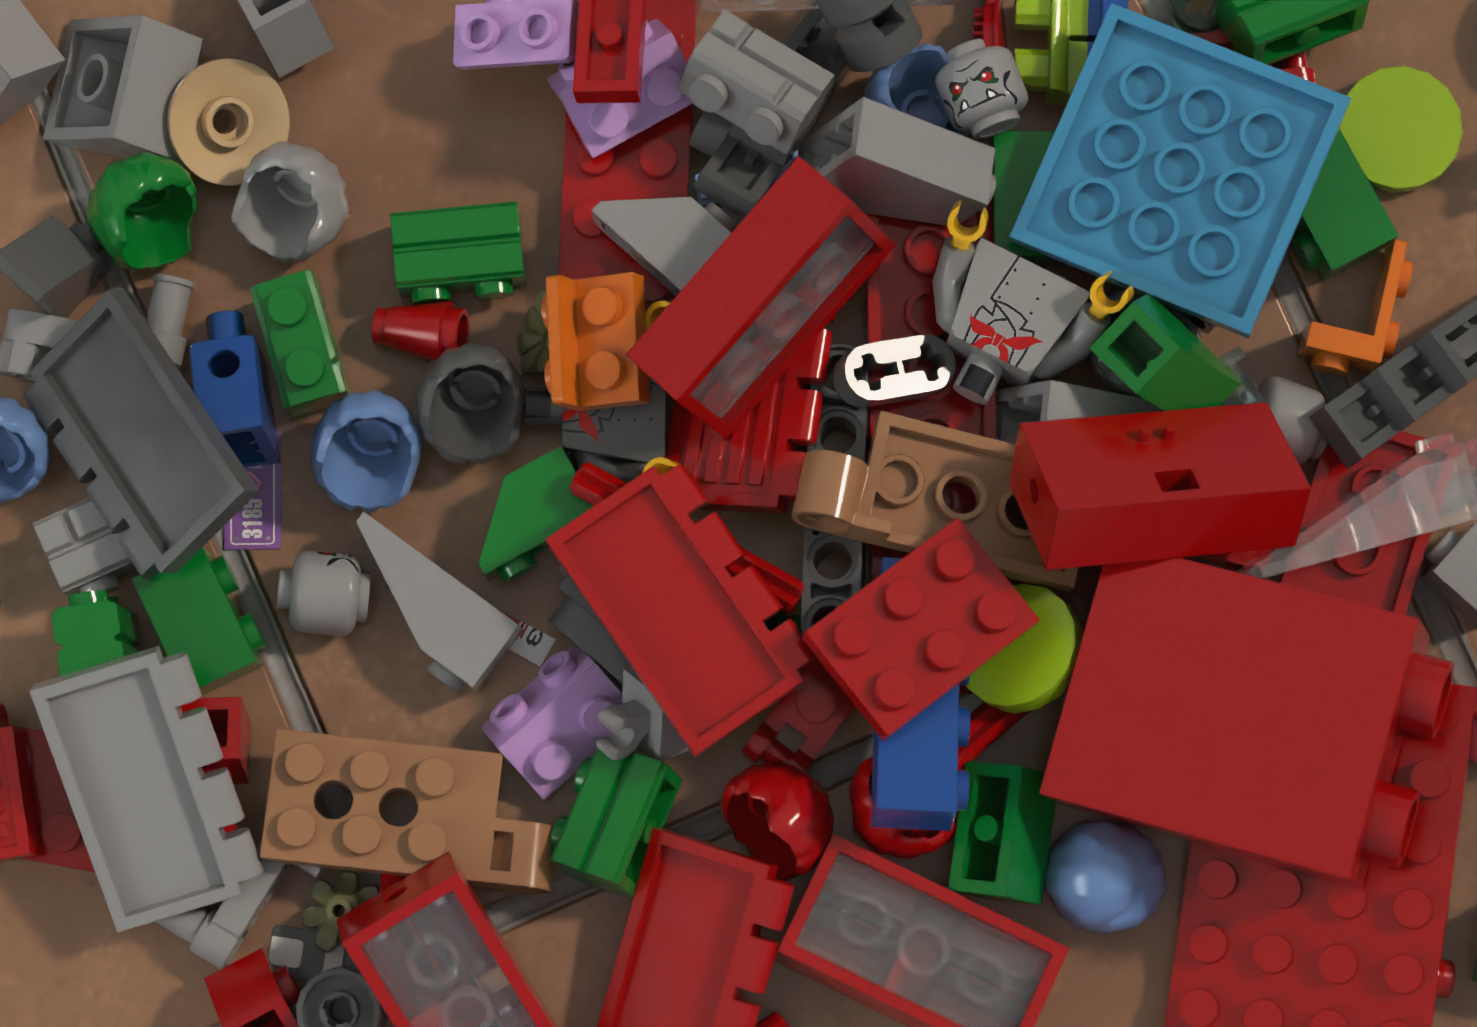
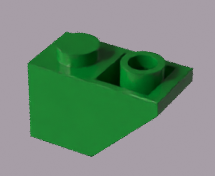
[1089,294,1243,411]
[479,446,593,583]

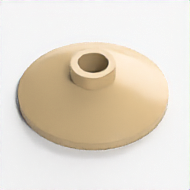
[167,58,290,186]

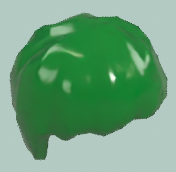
[86,152,197,272]

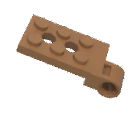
[791,411,1078,593]
[260,728,555,895]

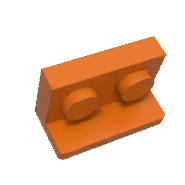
[541,272,650,411]

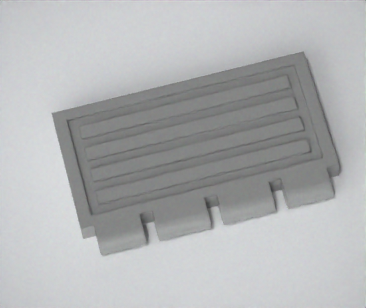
[29,646,264,933]

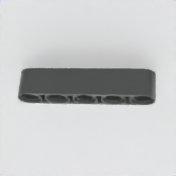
[801,343,869,634]

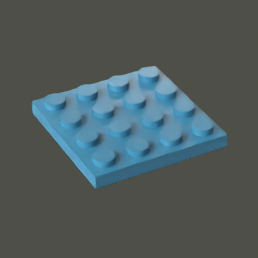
[1009,3,1351,339]

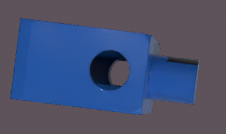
[190,311,281,468]

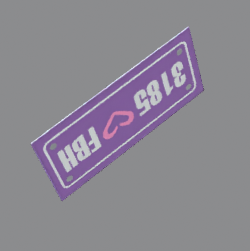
[224,430,281,550]

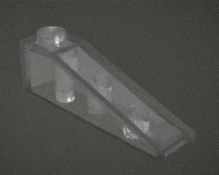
[1235,432,1477,579]

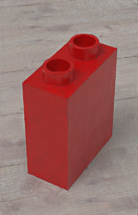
[1039,558,1454,888]

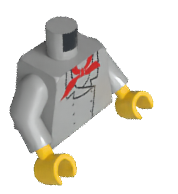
[932,200,1134,405]

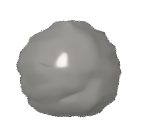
[231,141,350,264]

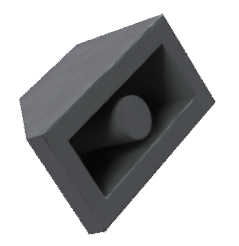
[0,216,112,318]

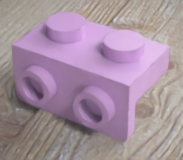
[453,0,579,70]
[547,19,693,158]
[481,645,622,800]

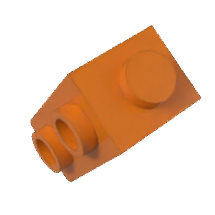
[1296,239,1413,376]

